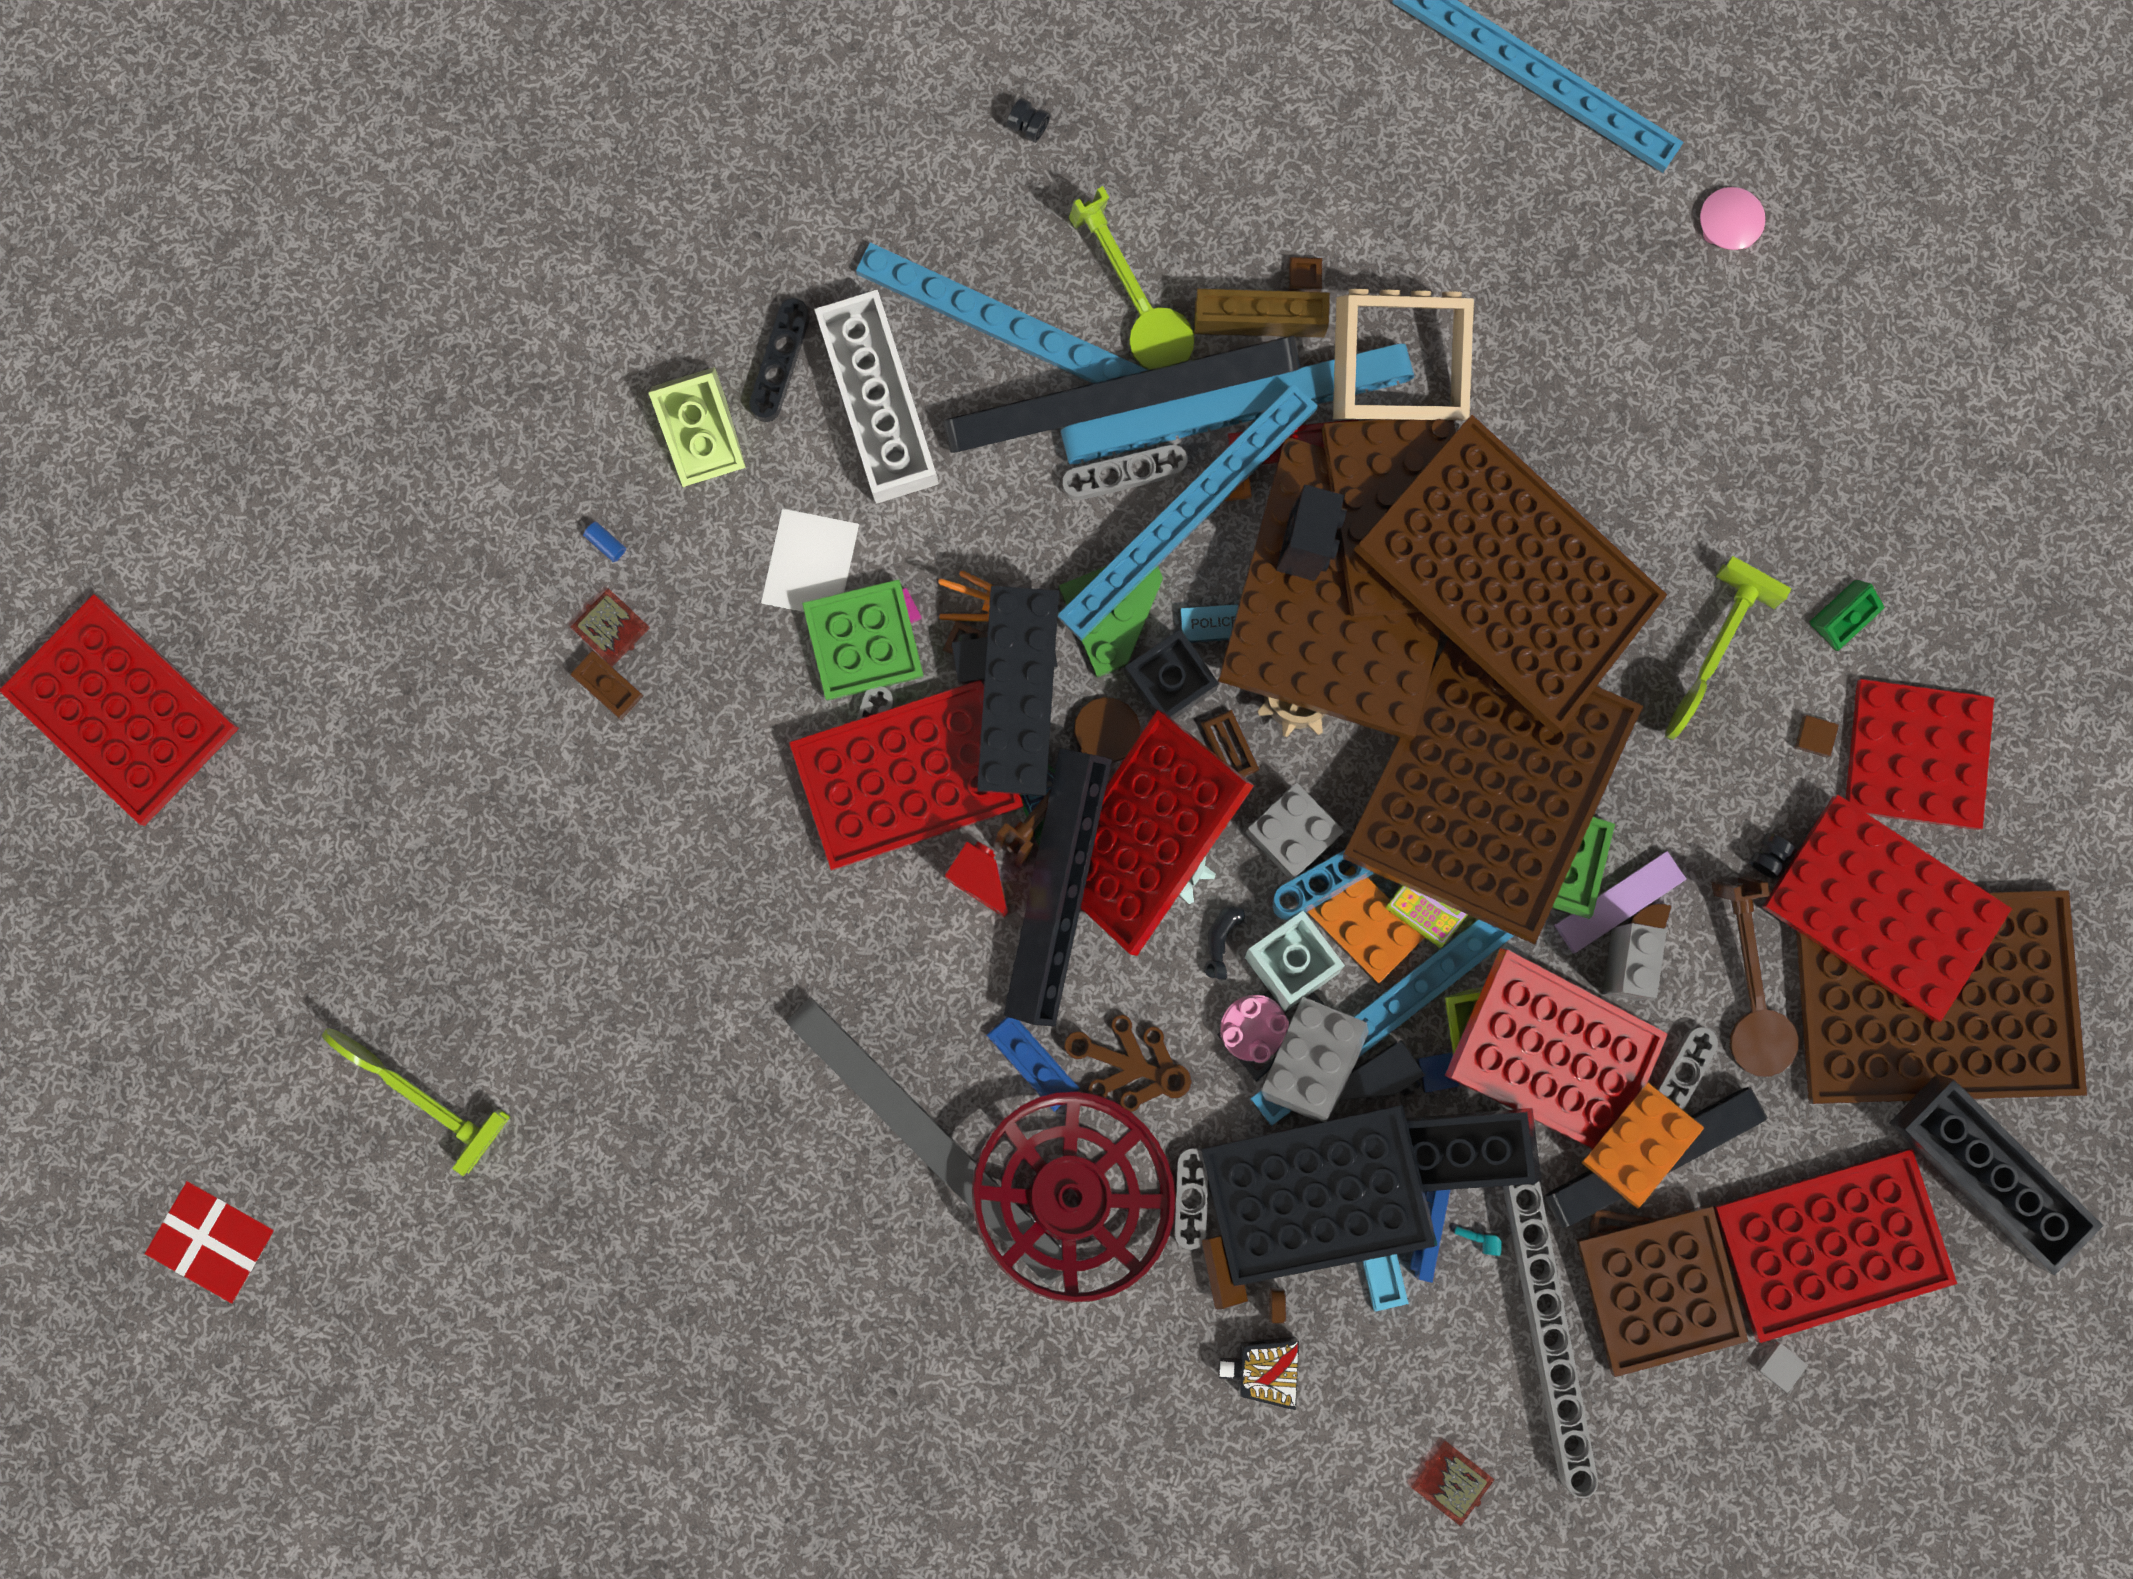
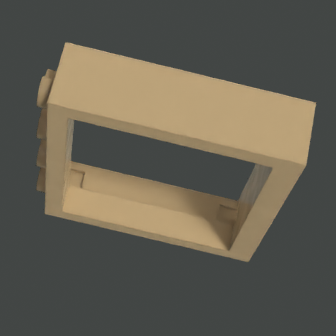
[1333,289,1474,421]

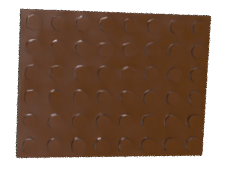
[1353,415,1668,735]
[1218,437,1441,740]
[1343,638,1643,945]
[1796,890,2087,1104]

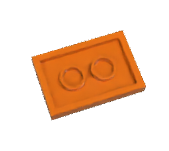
[1306,865,1425,984]
[1582,1083,1704,1209]

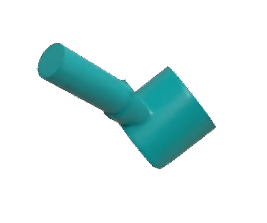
[1454,1226,1502,1256]

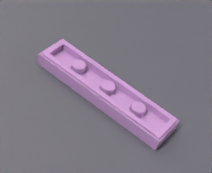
[1554,851,1686,953]

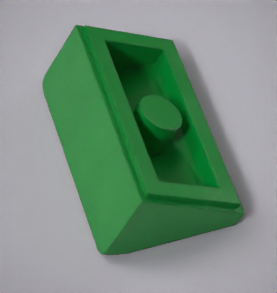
[1809,580,1885,651]

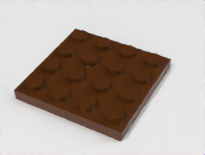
[1576,1204,1748,1377]

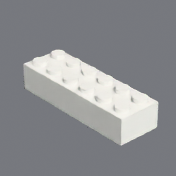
[814,290,939,504]

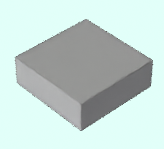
[1757,1342,1808,1393]

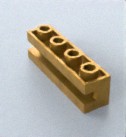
[1194,289,1330,338]

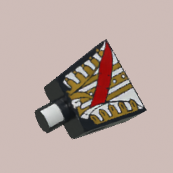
[1219,1337,1299,1410]

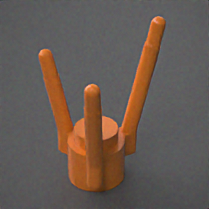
[938,571,994,622]

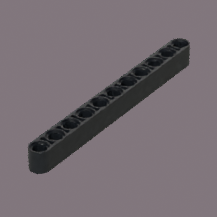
[943,335,1301,453]

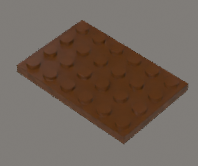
[1322,419,1456,618]

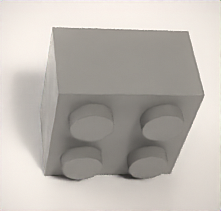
[1245,783,1344,880]

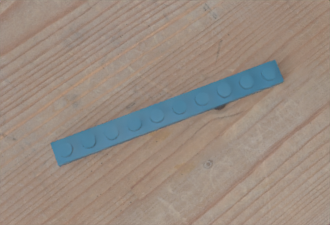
[1392,0,1684,173]
[856,242,1147,383]
[1058,383,1318,641]
[1250,919,1514,1126]

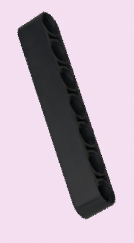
[1544,1086,1768,1228]

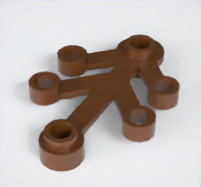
[1065,1015,1191,1112]

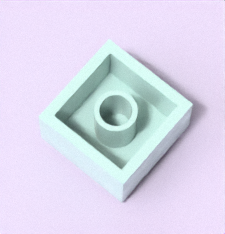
[1244,910,1345,1012]

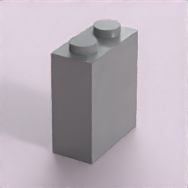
[1602,923,1667,1001]

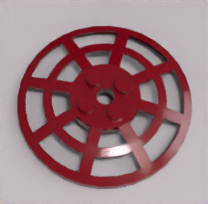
[972,1092,1175,1303]

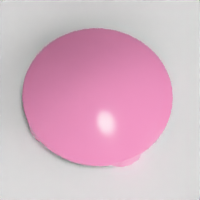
[1700,187,1765,250]
[1220,995,1289,1063]

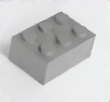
[1261,996,1369,1123]

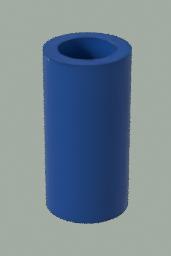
[583,522,626,562]

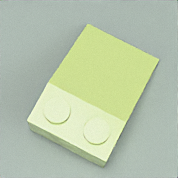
[649,367,746,487]

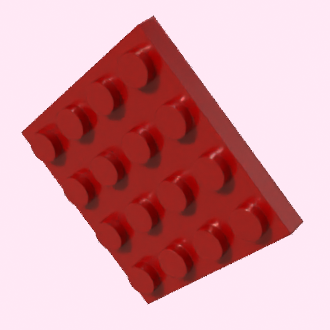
[1846,679,1995,830]

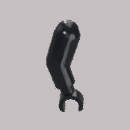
[1204,905,1245,980]

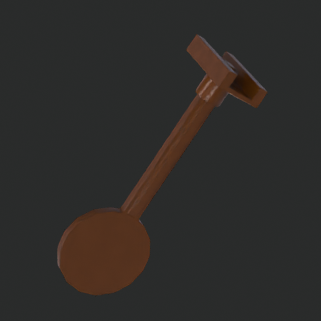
[993,697,1141,869]
[1711,877,1799,1077]

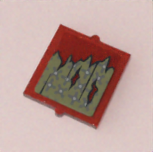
[570,588,650,667]
[1411,1441,1495,1526]

